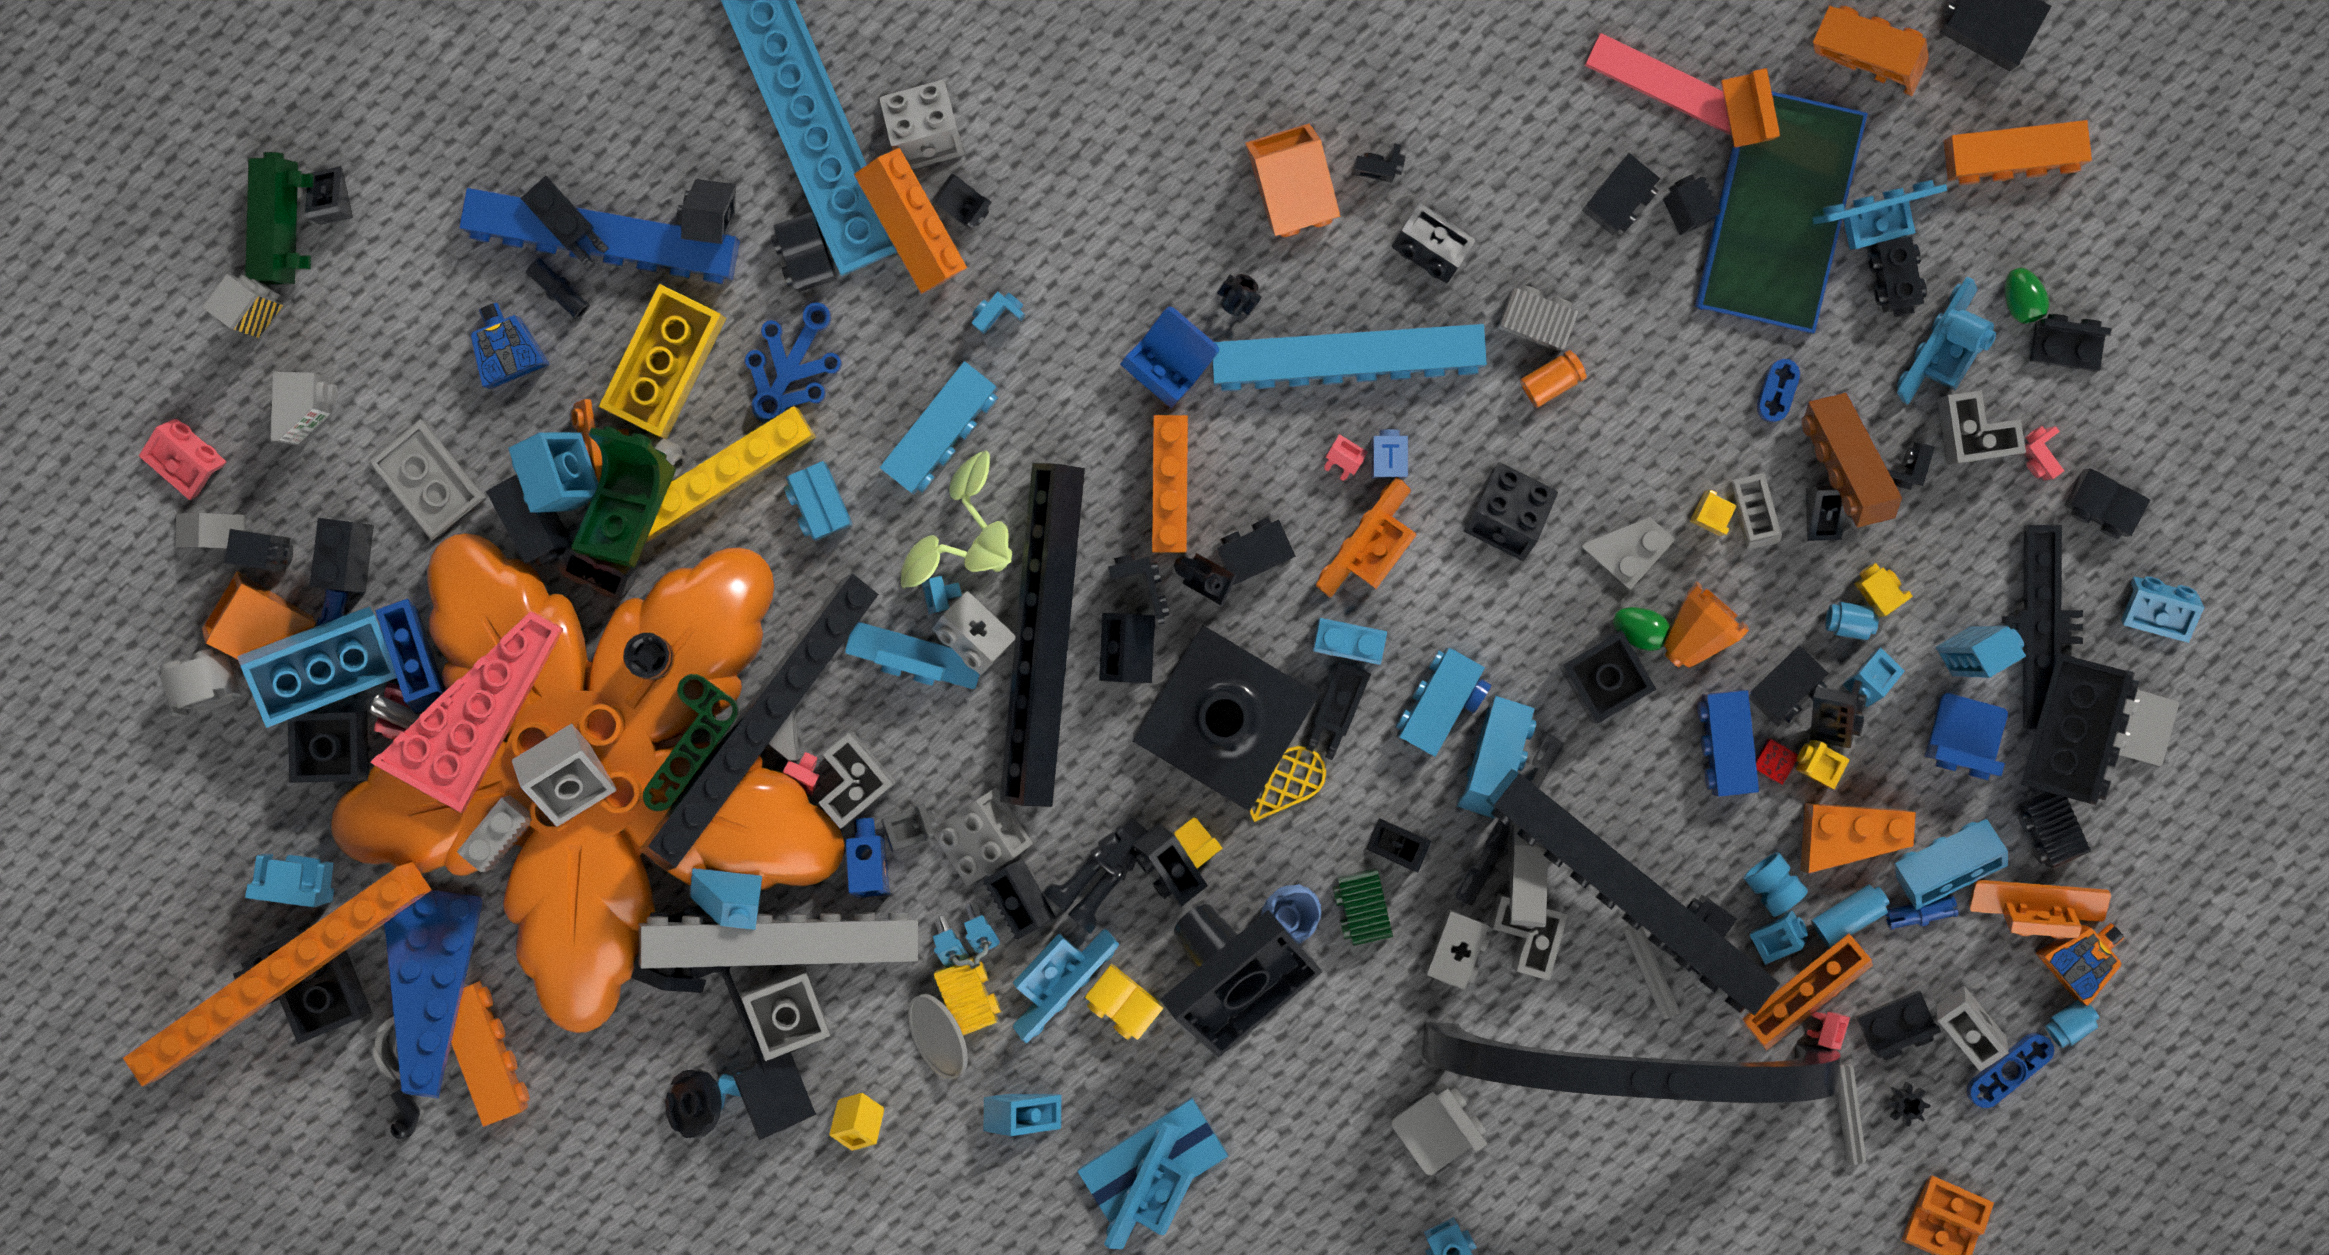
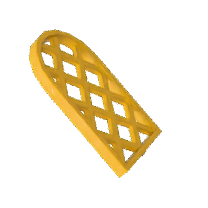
[1250,746,1326,822]

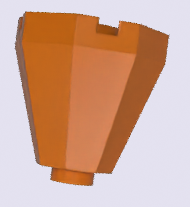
[1664,582,1749,668]

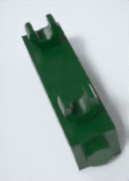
[245,152,313,285]

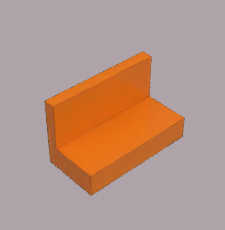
[1721,68,1780,148]

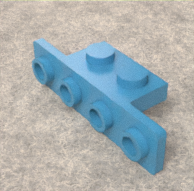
[1812,180,1948,250]
[1897,276,1978,404]
[845,622,980,689]
[1013,929,1119,1043]
[1104,1122,1195,1249]

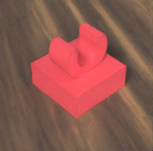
[1325,434,1368,481]
[783,752,820,795]
[1807,1012,1850,1050]

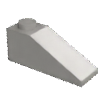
[1508,823,1548,927]

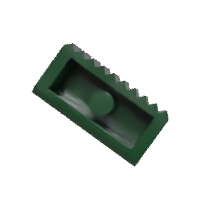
[1332,868,1393,946]

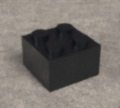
[1558,630,1657,724]
[288,711,369,783]

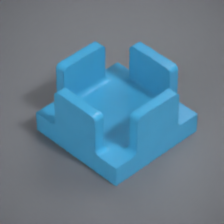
[245,853,334,907]

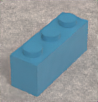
[1396,648,1485,757]
[1895,819,2008,910]

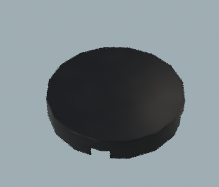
[665,1069,722,1138]

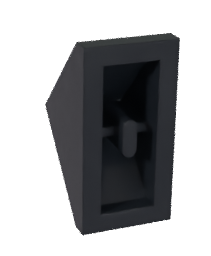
[305,166,353,225]
[1806,486,1847,541]
[1366,818,1431,873]

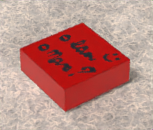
[1756,738,1798,785]

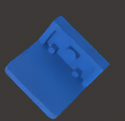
[1120,307,1219,409]
[1925,693,2008,781]

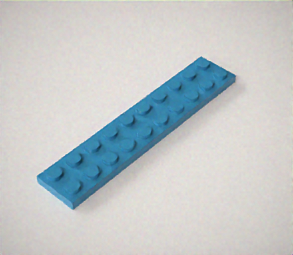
[721,0,897,276]

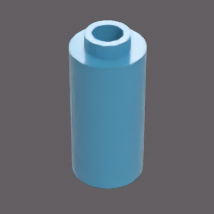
[1811,884,1890,949]

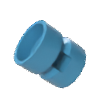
[1743,852,1808,917]

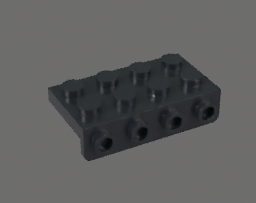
[2021,653,2140,806]

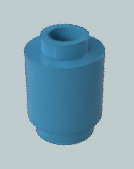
[1941,309,1996,354]
[1825,602,1879,640]
[2045,1000,2099,1048]

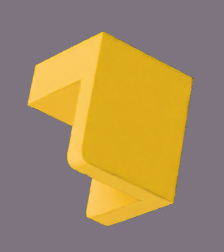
[1690,489,1737,536]
[1173,817,1223,868]
[829,1093,884,1151]

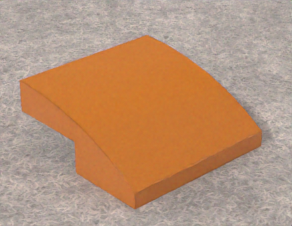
[1901,1175,1994,1255]

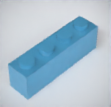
[879,361,999,494]
[1935,626,2026,678]

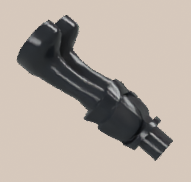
[1042,817,1148,934]

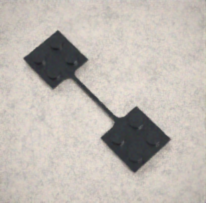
[668,905,816,1140]

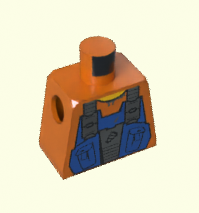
[2035,923,2125,1006]

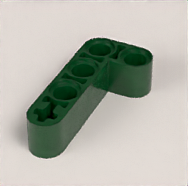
[643,674,739,811]

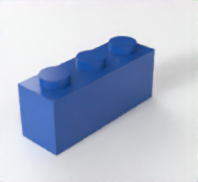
[375,598,445,713]
[1697,690,1759,797]

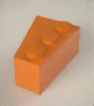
[1813,5,1929,96]
[1800,803,1916,873]

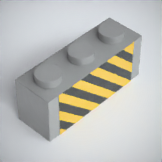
[202,274,285,338]

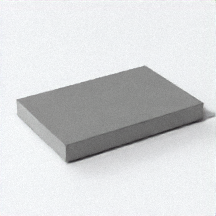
[368,419,486,541]

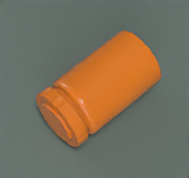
[1520,350,1587,408]

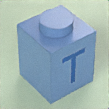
[1371,429,1408,479]

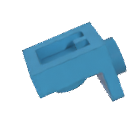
[1843,647,1905,707]
[1750,910,1808,965]

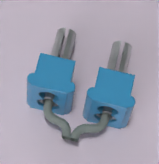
[933,903,1000,969]

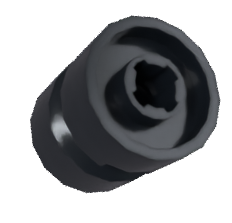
[623,633,675,680]

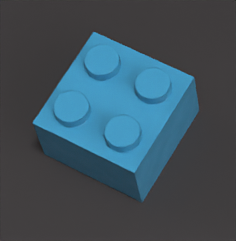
[508,432,599,513]

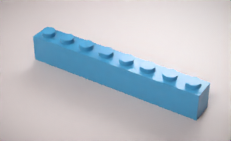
[1212,324,1487,391]

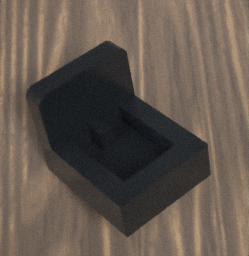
[931,173,992,229]

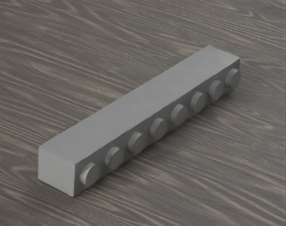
[639,911,918,968]

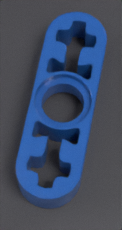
[1967,1033,2054,1108]

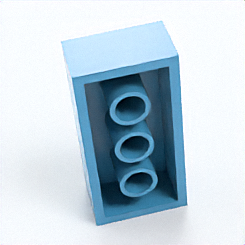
[237,606,397,728]

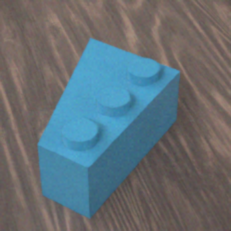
[1457,696,1537,819]

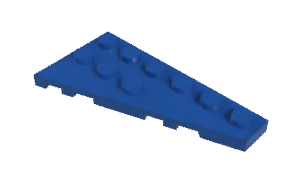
[384,890,483,1099]

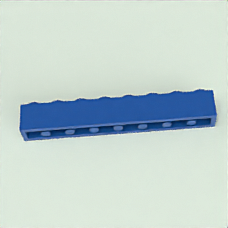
[459,188,740,285]

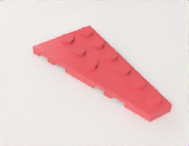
[370,611,564,813]

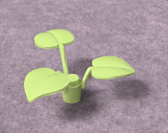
[901,450,1012,589]

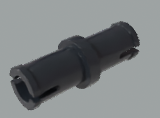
[526,258,590,320]

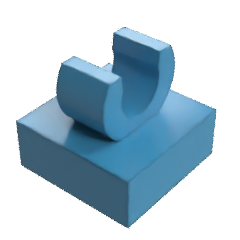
[922,576,962,615]

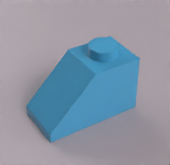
[690,868,762,930]
[983,1094,1061,1136]

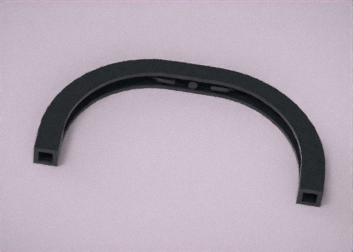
[1422,1022,1841,1103]

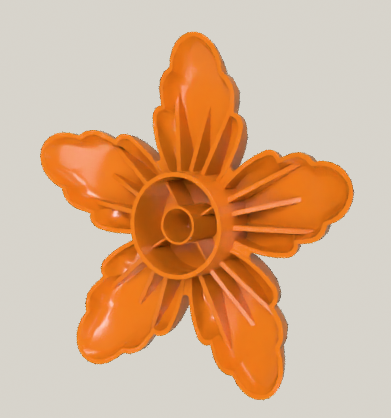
[331,533,845,1033]

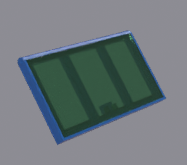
[1694,91,1868,334]

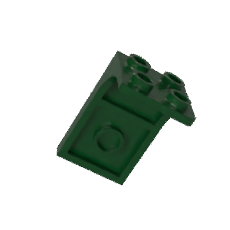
[571,426,676,568]

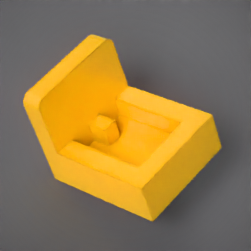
[1795,740,1850,790]

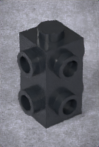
[1868,236,1927,317]

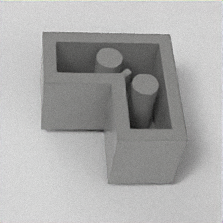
[1937,390,2026,465]
[819,731,896,829]
[1488,893,1568,981]

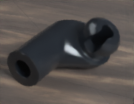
[390,1089,420,1140]

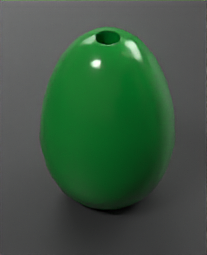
[2005,267,2049,324]
[1613,607,1670,651]

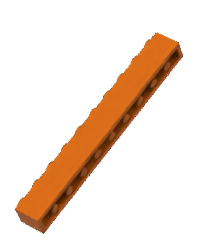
[123,862,431,1087]

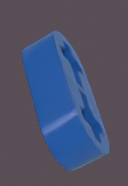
[1757,359,1800,422]

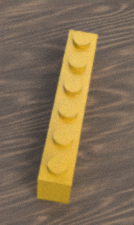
[645,406,816,544]

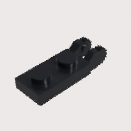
[521,175,609,268]
[1306,661,1371,760]

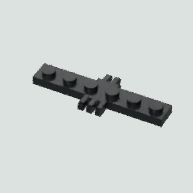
[2001,525,2083,729]

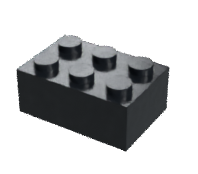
[259,929,372,1044]

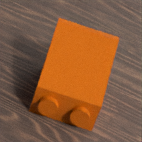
[1245,123,1341,237]
[202,571,316,660]

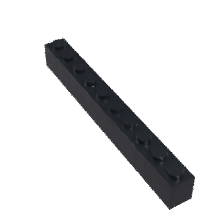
[1000,463,1085,807]
[639,573,879,871]
[1486,769,1780,1016]

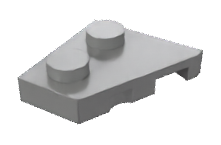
[1580,517,1675,590]

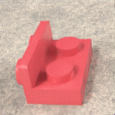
[139,419,226,500]

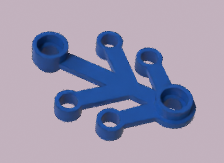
[745,302,842,423]

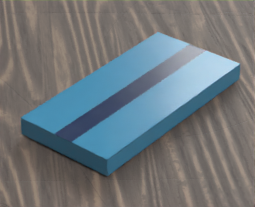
[1077,1097,1228,1223]

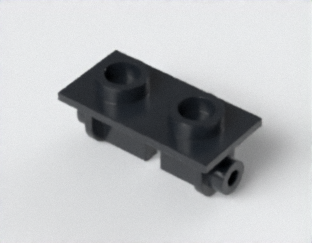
[1174,553,1237,606]

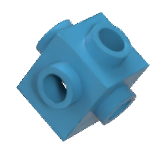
[1424,1217,1477,1255]

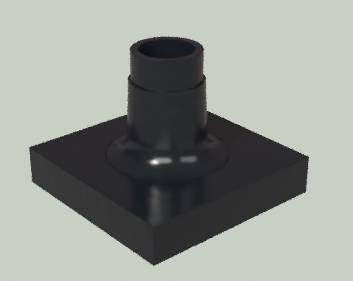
[1133,624,1320,812]
[1160,904,1323,1058]

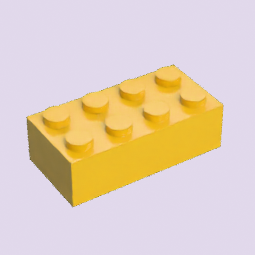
[598,284,727,439]

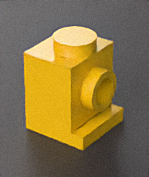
[1854,562,1913,617]

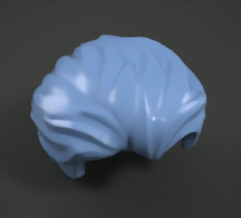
[1261,884,1321,944]

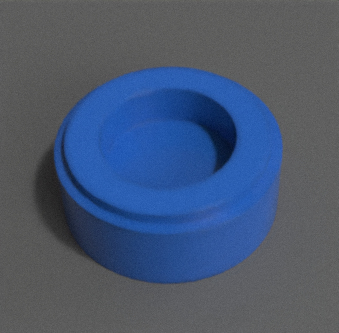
[1464,679,1492,714]

